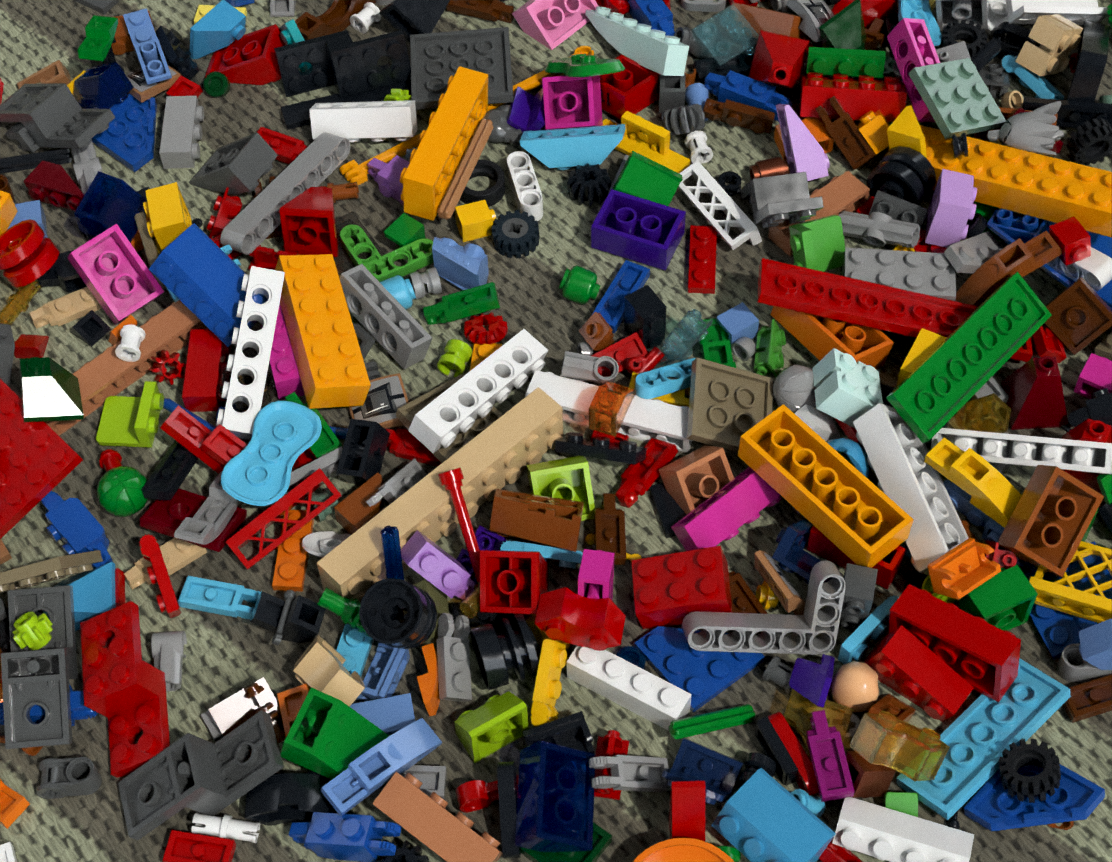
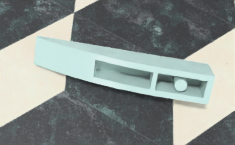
[585,6,689,76]

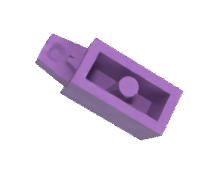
[367,155,410,207]
[398,530,480,602]

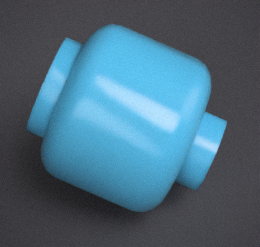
[380,275,416,309]

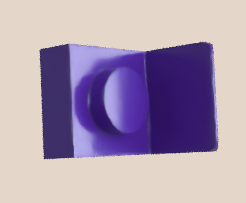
[789,654,835,708]

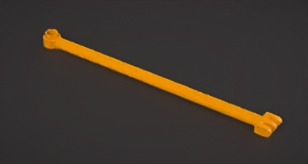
[339,46,594,185]

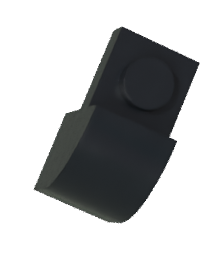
[250,591,326,643]

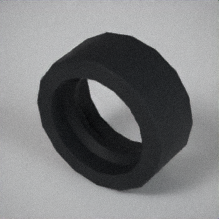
[460,160,505,207]

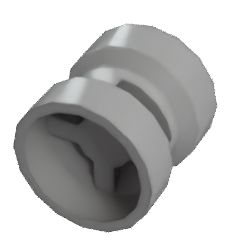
[409,267,442,299]

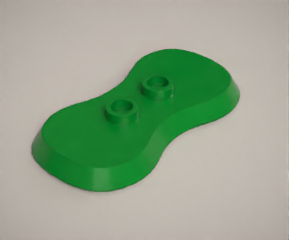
[545,54,626,77]

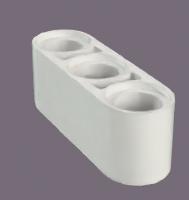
[507,151,543,221]
[1046,247,1112,291]

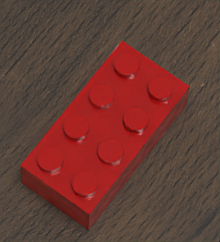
[799,72,907,122]
[889,584,1021,702]

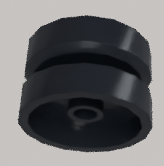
[867,146,936,205]

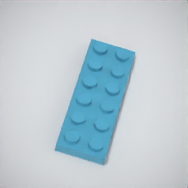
[896,658,1071,820]

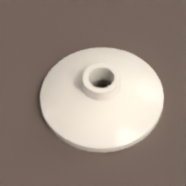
[302,531,351,558]

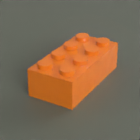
[770,306,894,370]

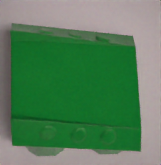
[613,151,683,206]

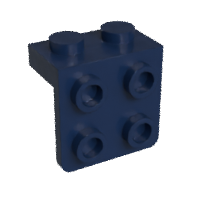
[772,519,842,585]
[661,738,744,805]

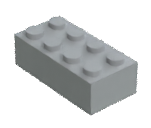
[842,247,956,301]

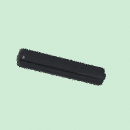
[0,148,72,174]

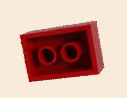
[631,545,733,629]

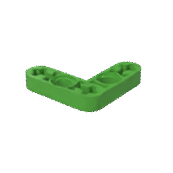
[340,225,433,282]

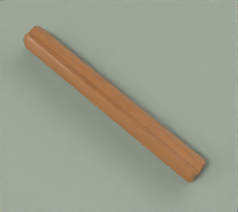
[437,118,494,220]

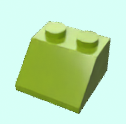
[526,456,595,521]
[454,691,529,763]

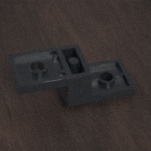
[274,30,411,98]

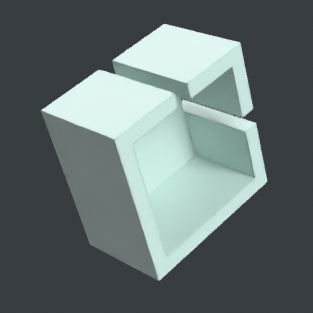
[812,348,883,429]

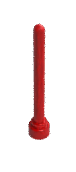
[438,467,480,588]

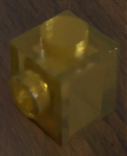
[962,393,1011,433]

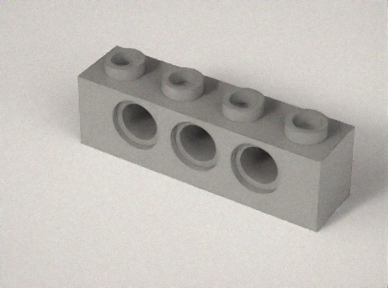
[340,264,432,369]

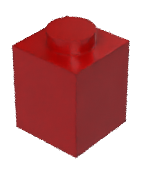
[1049,216,1091,266]

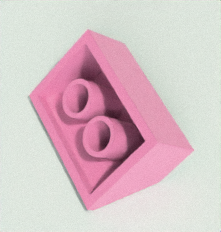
[512,0,598,50]

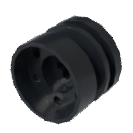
[359,578,438,650]
[470,614,539,691]

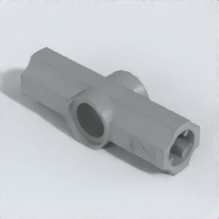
[71,139,108,207]
[839,211,920,248]

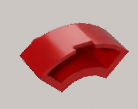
[534,587,626,651]

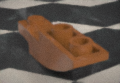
[955,230,1062,306]

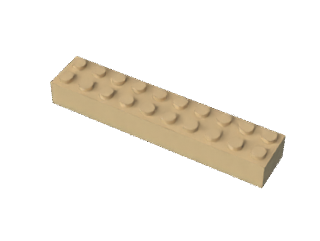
[317,387,563,604]

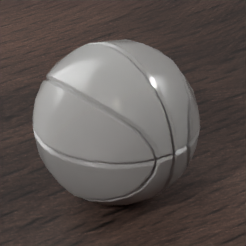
[773,365,816,413]

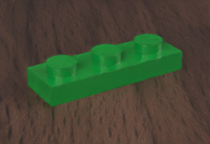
[806,47,886,78]

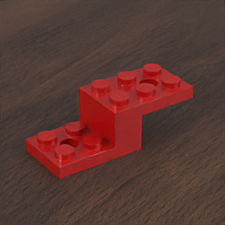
[80,601,170,778]

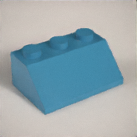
[711,768,836,862]

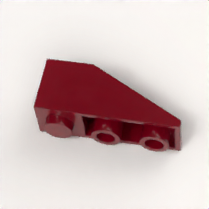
[23,160,93,215]

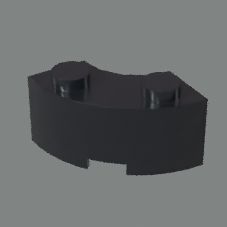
[244,771,337,826]

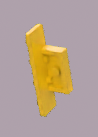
[603,111,690,173]

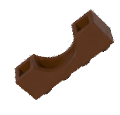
[295,0,376,40]

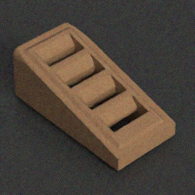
[17,60,72,89]

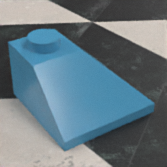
[189,0,246,59]
[43,562,116,631]

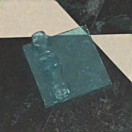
[692,4,759,66]
[655,309,713,367]

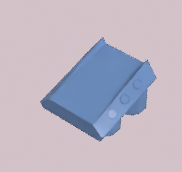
[432,237,489,290]

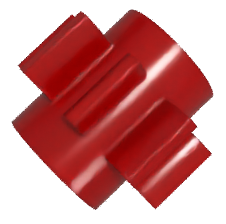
[149,350,186,385]

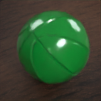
[97,466,148,517]

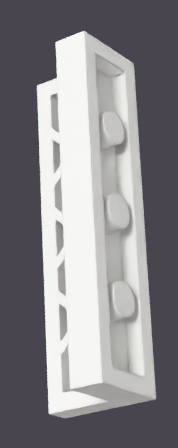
[1006,0,1109,25]
[678,160,762,250]

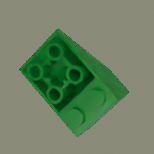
[281,687,389,780]

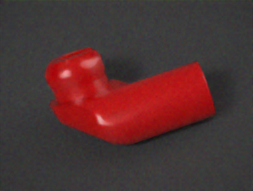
[626,347,665,374]

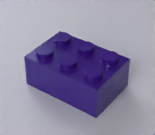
[591,189,686,271]

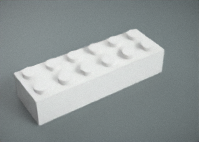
[853,403,969,575]

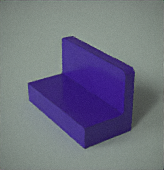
[507,87,545,133]

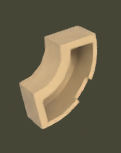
[293,635,365,707]

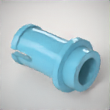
[790,789,825,816]

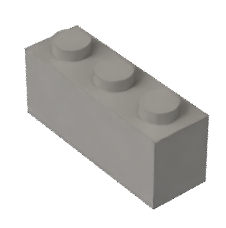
[159,96,204,169]

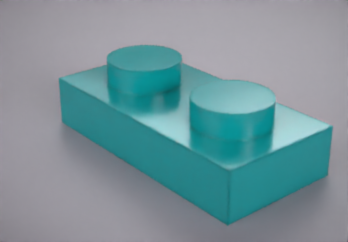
[279,19,311,72]

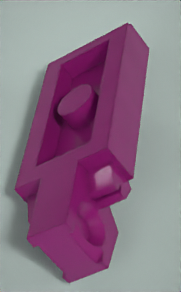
[806,710,855,802]

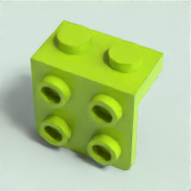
[96,381,164,448]

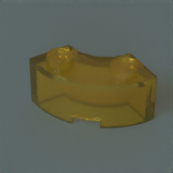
[849,711,950,781]

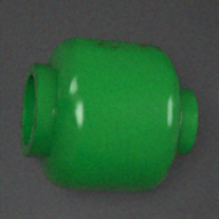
[559,265,601,305]

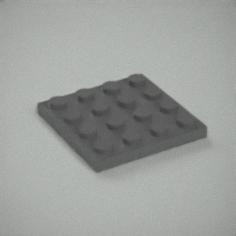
[410,27,514,110]

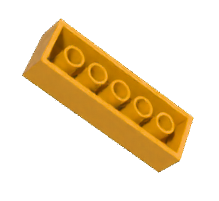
[400,66,488,221]
[275,254,371,409]
[738,404,914,568]

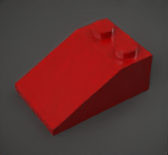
[205,24,285,85]

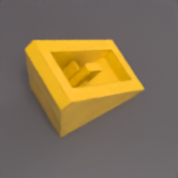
[887,105,927,158]

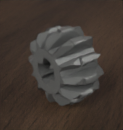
[661,104,705,136]

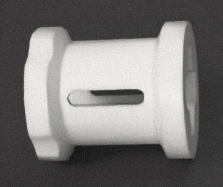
[350,2,382,34]
[684,131,713,163]
[115,324,146,362]

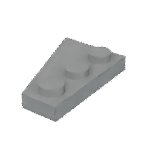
[943,231,1003,274]

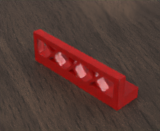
[225,468,342,570]

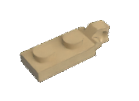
[30,287,102,329]
[124,538,207,590]

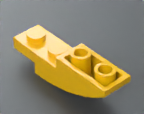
[924,437,1022,528]

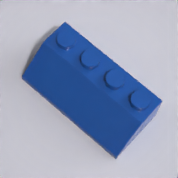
[149,223,267,347]

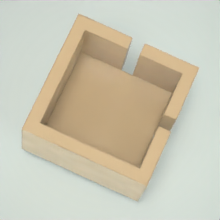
[1015,14,1083,76]

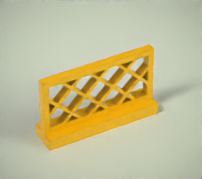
[1029,541,1112,623]

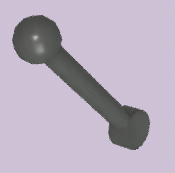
[271,590,296,646]

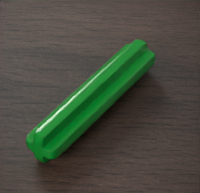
[668,704,756,740]

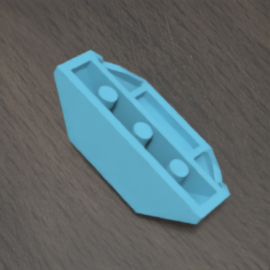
[520,124,626,170]

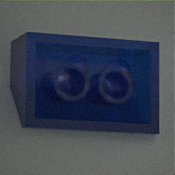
[515,741,596,852]

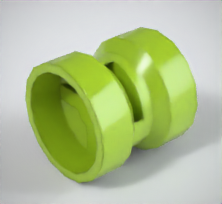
[437,339,473,377]

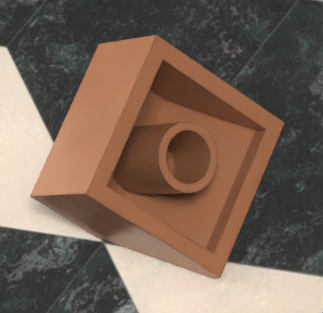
[658,445,734,514]

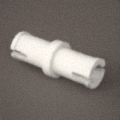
[191,812,260,843]

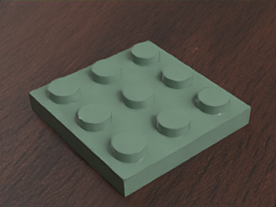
[909,58,1006,139]

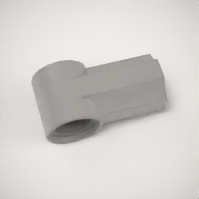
[560,351,619,387]
[151,631,187,692]

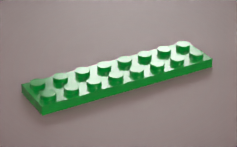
[886,271,1052,443]

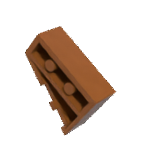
[489,489,584,552]

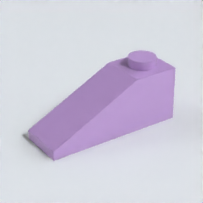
[776,104,830,181]

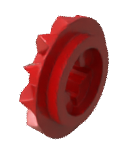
[464,312,508,345]

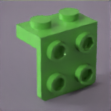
[789,215,845,272]

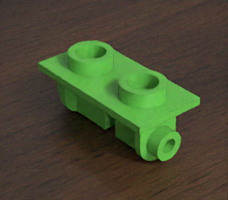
[754,319,786,377]

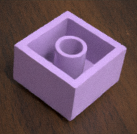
[925,169,977,248]

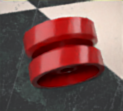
[0,219,60,288]

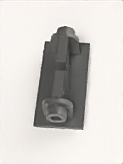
[869,190,928,229]

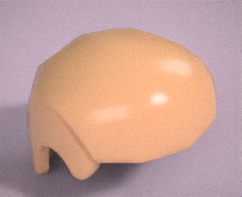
[831,661,879,713]

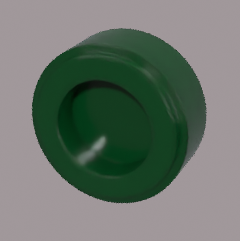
[204,72,230,98]

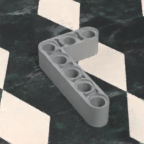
[682,560,846,655]

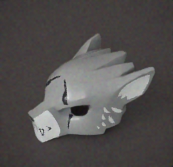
[987,101,1064,158]

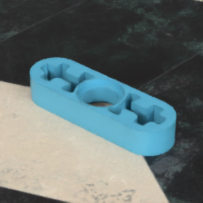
[634,358,696,399]

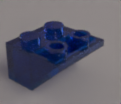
[73,62,134,109]
[74,171,147,243]

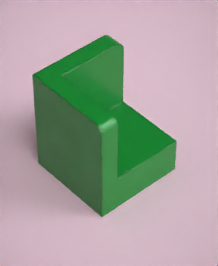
[384,213,425,248]

